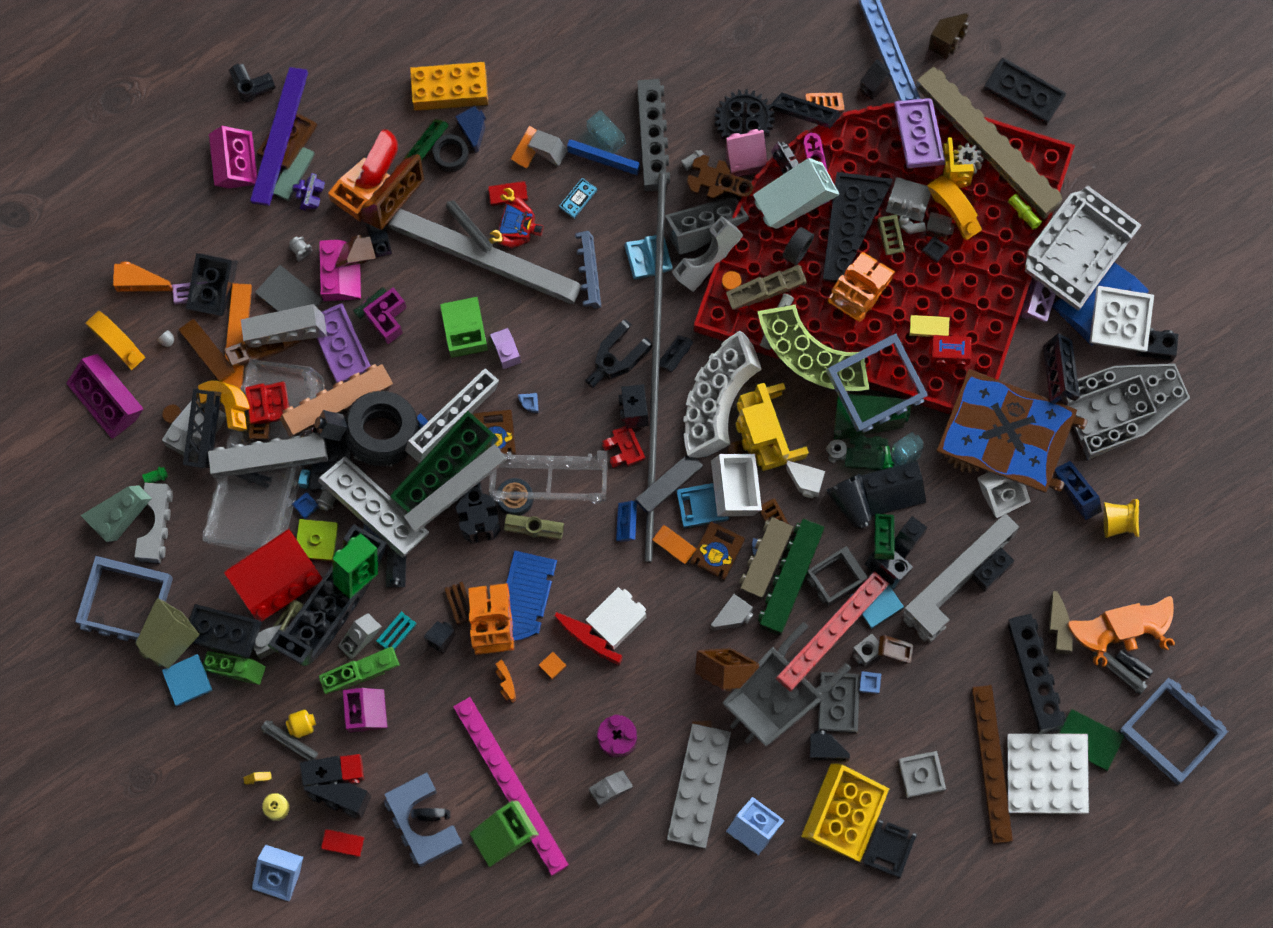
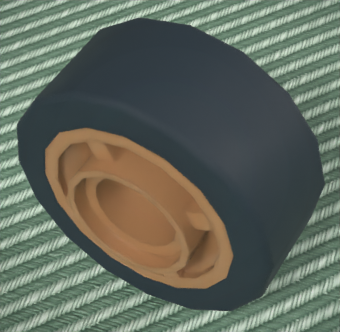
[497,478,534,516]

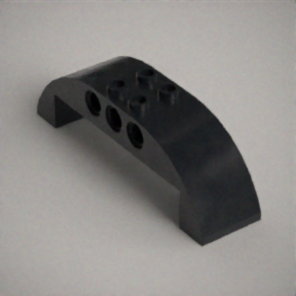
[268,525,387,666]

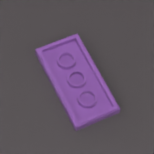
[894,98,945,168]
[317,303,370,383]

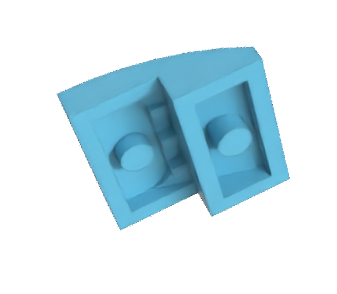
[624,235,673,279]

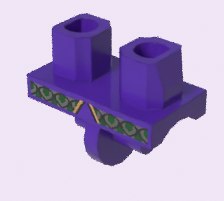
[292,173,325,210]

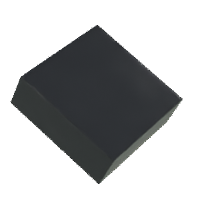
[922,236,949,263]

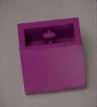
[343,688,388,733]

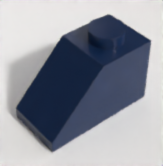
[456,106,486,153]

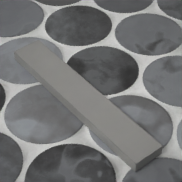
[404,444,507,532]

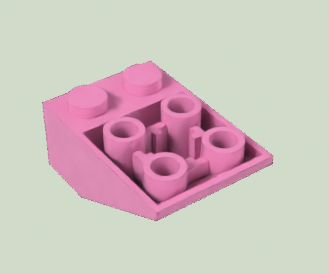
[726,129,767,177]

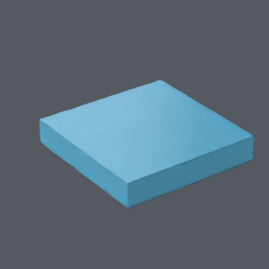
[850,585,904,629]

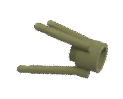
[273,600,304,631]

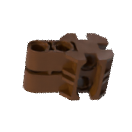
[687,155,753,200]

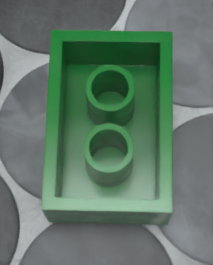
[332,533,378,599]

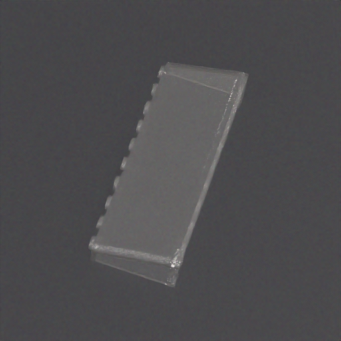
[202,360,324,553]

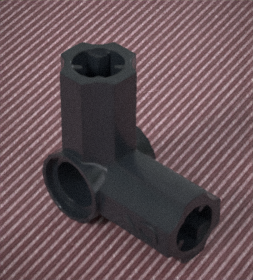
[229,63,276,102]

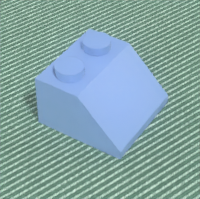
[726,797,785,855]
[252,845,303,901]

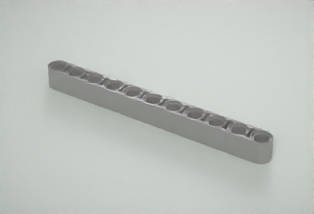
[388,209,581,304]

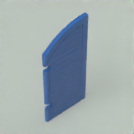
[497,551,557,641]

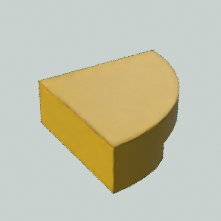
[243,772,272,785]

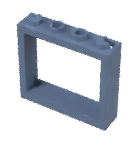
[825,334,928,433]
[75,556,173,643]
[1119,678,1228,785]

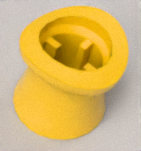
[1103,499,1139,538]

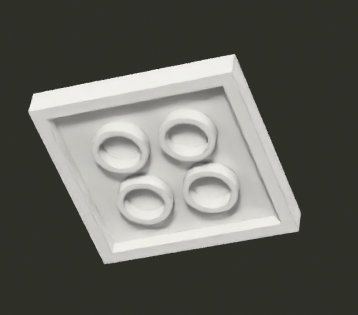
[1090,286,1154,352]

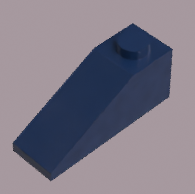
[1054,461,1102,520]

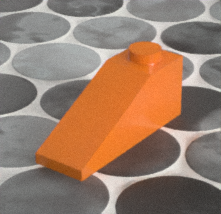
[113,262,173,291]

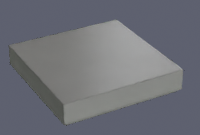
[898,751,946,798]

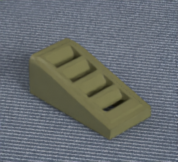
[876,214,905,255]

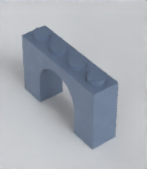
[384,773,463,867]

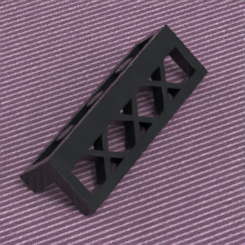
[1043,333,1080,404]
[183,389,222,468]

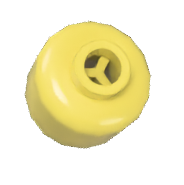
[262,794,289,821]

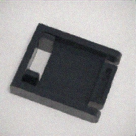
[863,819,917,879]

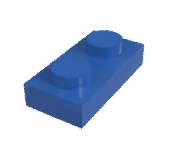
[616,501,637,542]

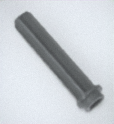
[1093,652,1148,695]
[261,720,318,761]

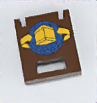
[474,409,516,457]
[690,522,746,580]

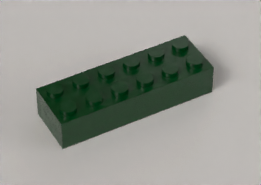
[390,411,499,513]

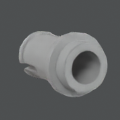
[681,149,704,171]

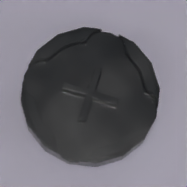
[411,808,451,821]

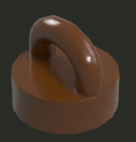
[727,441,746,454]

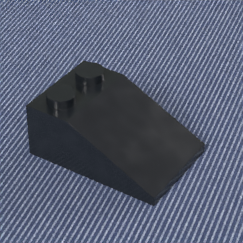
[186,253,238,316]

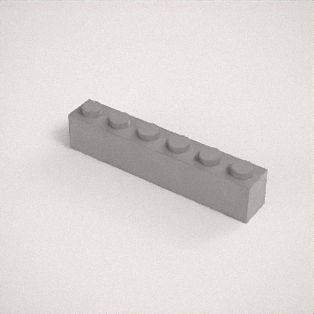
[405,369,499,463]
[208,433,328,478]

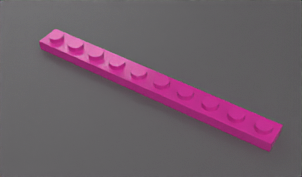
[453,697,569,876]

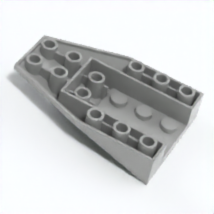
[1058,364,1190,460]

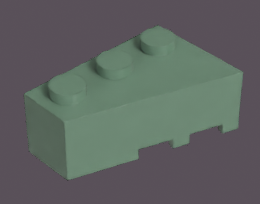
[81,485,152,542]

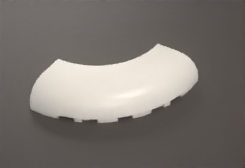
[683,331,762,458]

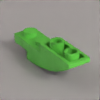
[319,647,400,694]

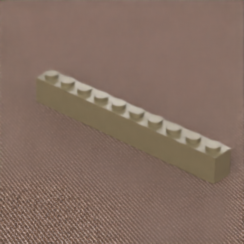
[916,66,1062,219]

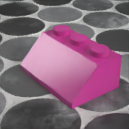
[209,126,257,188]
[320,240,361,301]

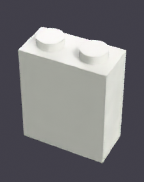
[586,587,646,650]

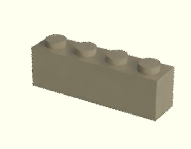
[739,517,794,599]

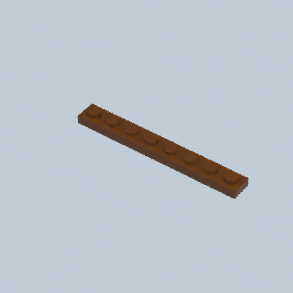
[972,685,1013,844]

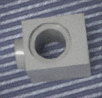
[853,634,879,666]

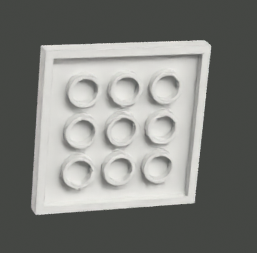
[1008,734,1089,814]

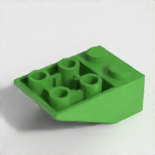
[440,297,488,358]
[470,801,539,867]

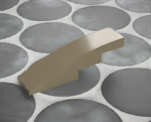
[726,265,807,310]

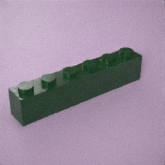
[758,518,825,636]

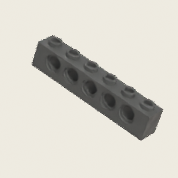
[637,79,670,191]

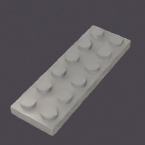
[318,456,429,558]
[667,724,731,849]

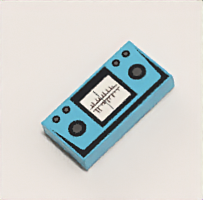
[559,178,597,219]

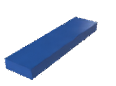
[567,140,640,176]

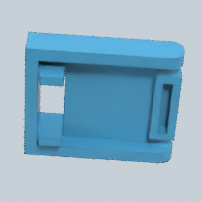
[677,483,729,529]

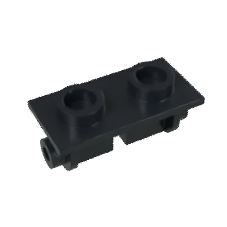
[771,141,799,174]
[386,549,407,587]

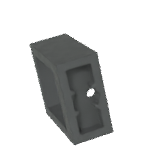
[806,546,868,606]

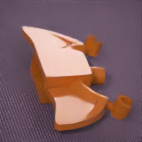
[1068,596,1175,666]

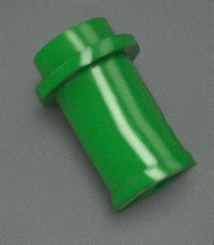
[878,446,895,470]
[142,466,168,483]

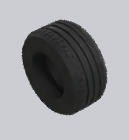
[344,391,418,466]

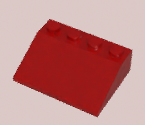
[224,529,323,622]

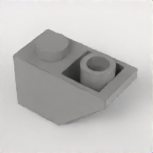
[338,613,382,659]

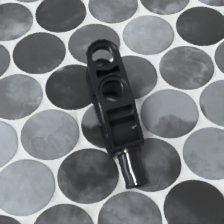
[585,319,653,389]

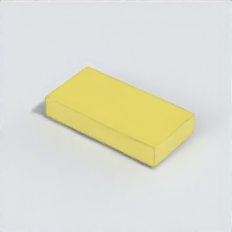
[910,315,949,337]

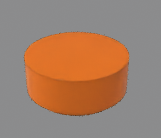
[722,271,741,291]

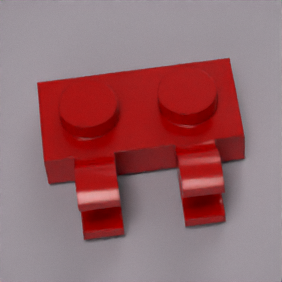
[602,425,645,468]

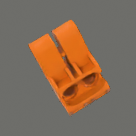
[827,252,895,322]
[469,583,514,655]

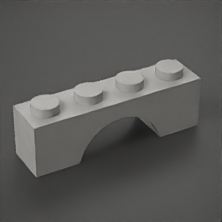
[672,216,743,292]
[135,483,173,563]

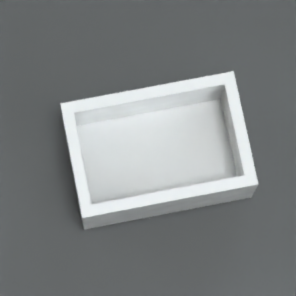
[711,454,762,516]

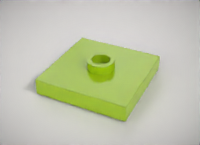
[297,519,338,561]

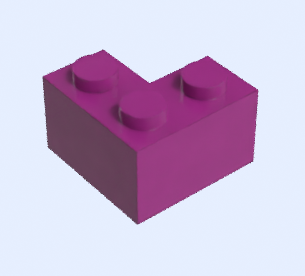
[363,287,407,344]

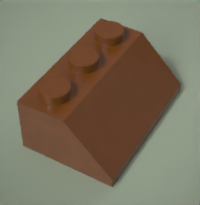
[695,648,759,691]

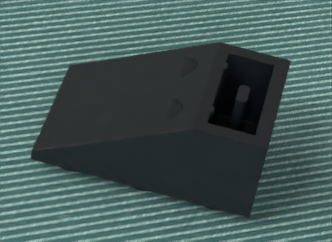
[304,783,372,819]

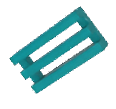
[377,611,417,651]

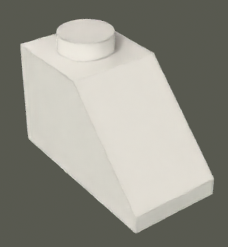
[786,461,825,498]

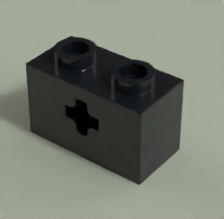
[618,384,649,429]
[971,547,1015,592]
[300,756,344,787]

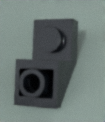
[365,222,392,257]

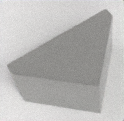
[527,130,567,167]

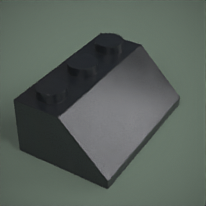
[861,461,926,517]

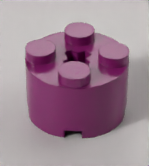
[597,715,637,758]

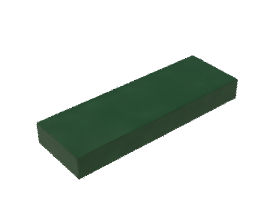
[402,119,449,161]
[874,514,895,560]

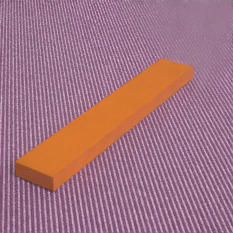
[223,283,252,391]

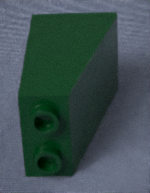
[833,394,911,440]

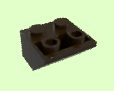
[928,13,970,59]

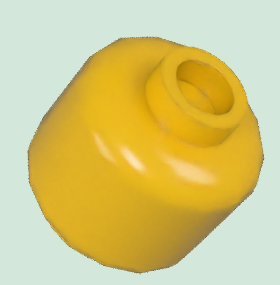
[286,710,316,738]

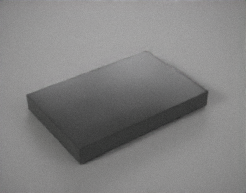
[255,265,323,312]
[818,672,860,733]

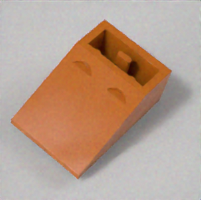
[328,157,390,221]

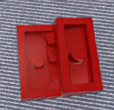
[245,381,289,424]

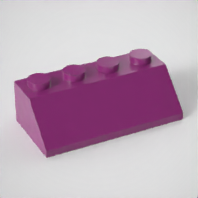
[66,354,144,439]

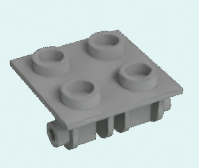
[886,177,931,222]

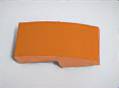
[511,126,536,168]
[652,525,696,564]
[495,660,516,703]

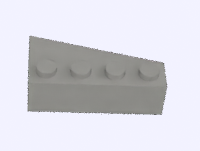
[241,304,327,347]

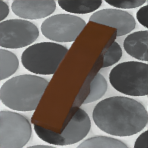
[178,318,236,382]

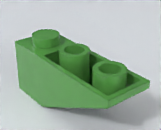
[203,651,266,685]

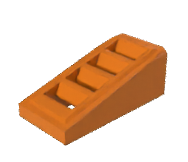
[805,93,844,112]

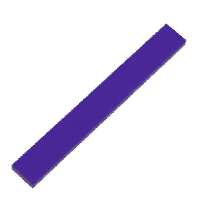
[250,67,308,206]

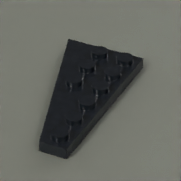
[823,172,893,283]

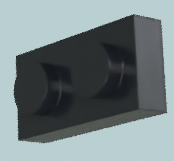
[659,335,693,373]

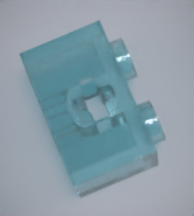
[586,110,625,154]
[891,432,924,466]

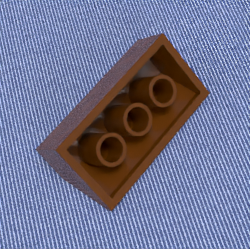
[361,154,424,230]

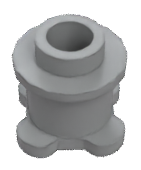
[288,237,313,262]
[826,440,847,463]
[316,486,337,511]

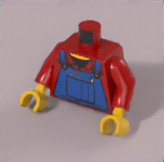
[489,188,544,248]

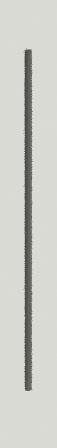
[645,173,666,562]

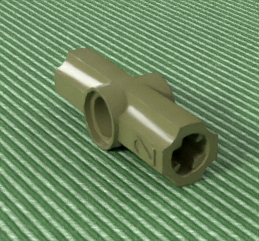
[504,514,564,540]

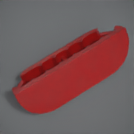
[355,129,398,189]

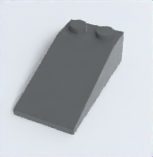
[665,196,749,254]

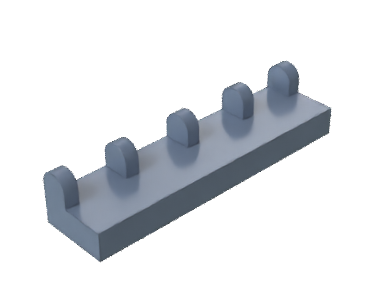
[575,231,601,309]

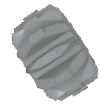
[953,143,984,174]

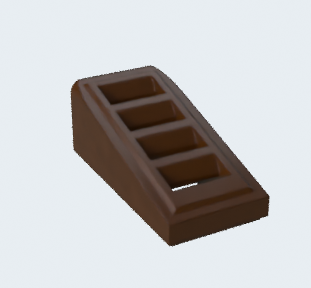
[249,423,271,442]
[759,498,794,535]

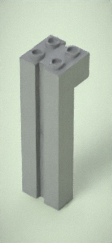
[902,513,1019,643]

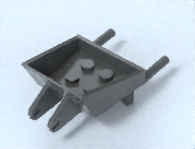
[723,621,851,746]

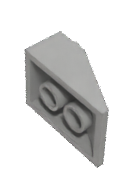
[162,399,226,463]

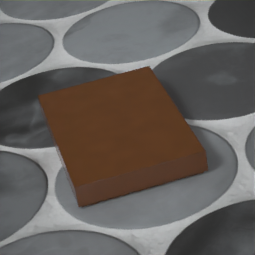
[257,113,318,170]

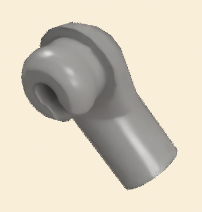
[899,215,926,234]

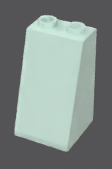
[753,158,840,229]

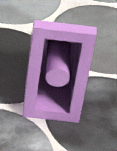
[490,328,521,369]

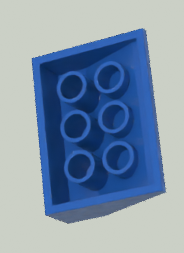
[1052,262,1149,346]

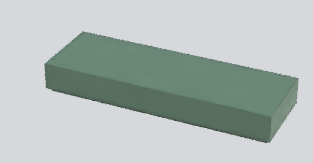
[273,147,315,201]

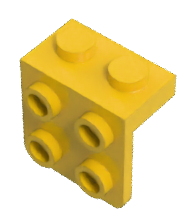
[943,138,974,188]

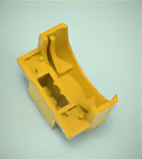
[736,383,809,471]

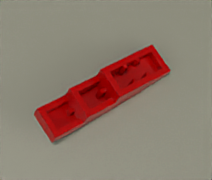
[555,612,623,666]

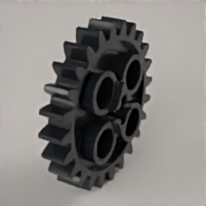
[714,89,775,139]

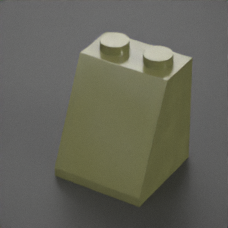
[135,598,200,669]

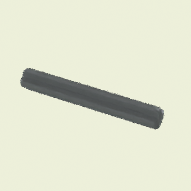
[446,200,492,253]

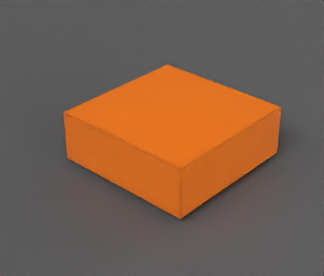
[539,652,567,680]

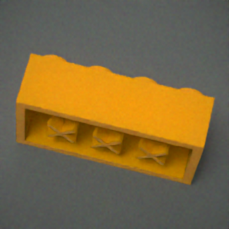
[411,62,488,111]

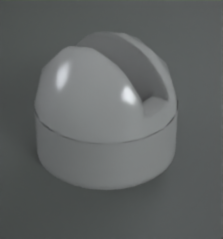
[157,330,174,347]

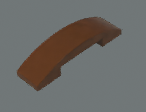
[224,340,301,367]

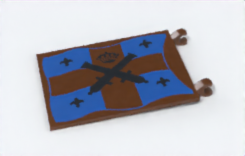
[936,369,1088,493]

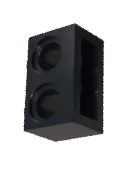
[1136,328,1179,361]
[864,551,913,590]

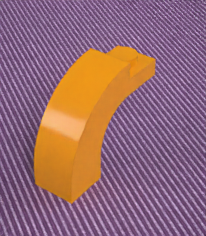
[927,176,982,240]
[85,311,146,370]
[198,381,250,431]

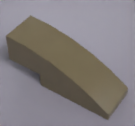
[1048,591,1072,655]

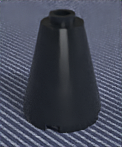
[826,474,872,529]

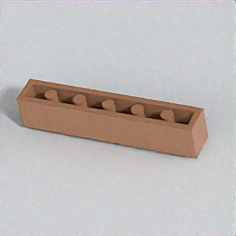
[280,364,393,437]

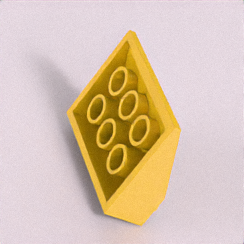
[801,764,889,862]

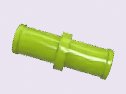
[1008,194,1042,230]

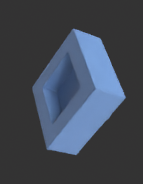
[859,671,881,694]

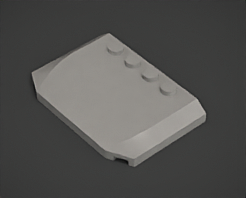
[1025,186,1141,311]

